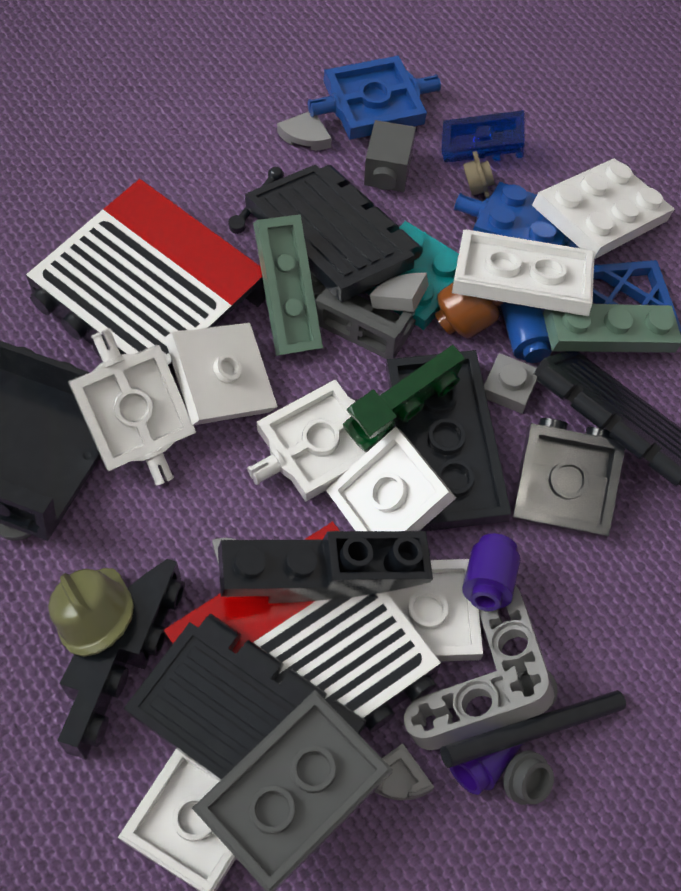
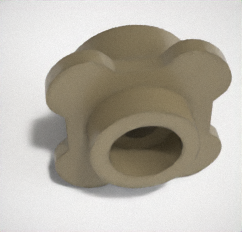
[463,151,495,199]

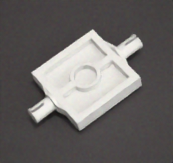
[68,328,196,485]
[247,379,381,502]

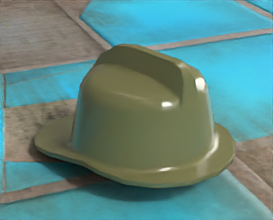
[48,568,134,657]

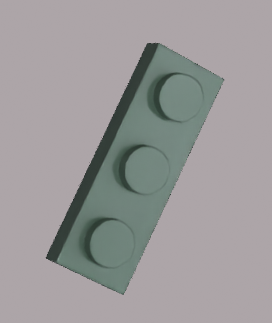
[253,214,323,356]
[543,304,681,353]

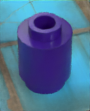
[462,533,521,611]

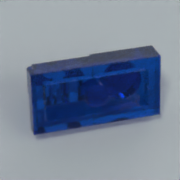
[442,110,525,163]

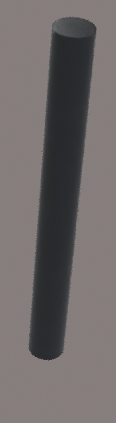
[440,690,626,768]

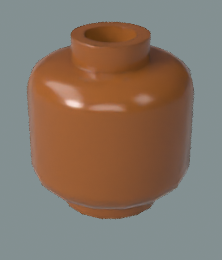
[435,282,503,339]

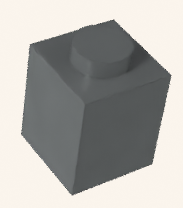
[364,120,416,192]

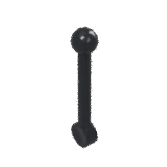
[228,166,284,234]

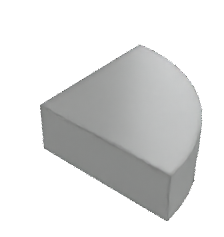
[277,112,332,151]
[370,273,429,312]
[374,744,434,800]

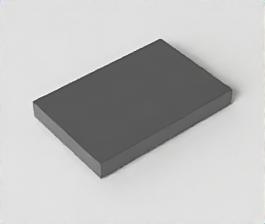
[192,690,393,891]

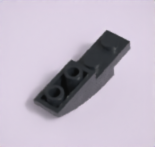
[218,531,433,603]
[57,559,185,760]

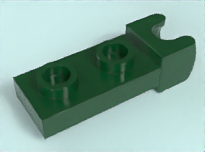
[343,345,465,452]

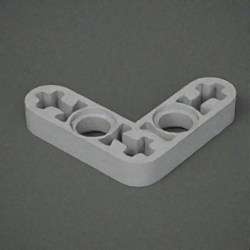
[404,585,555,750]

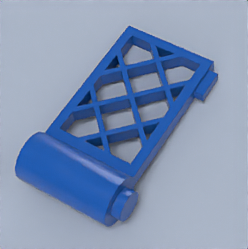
[500,260,681,363]

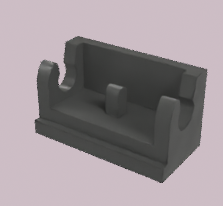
[316,288,416,359]

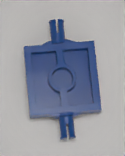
[307,55,441,140]
[454,181,579,248]

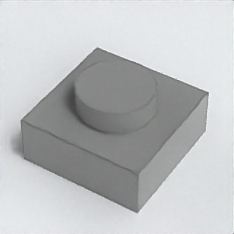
[484,353,537,414]

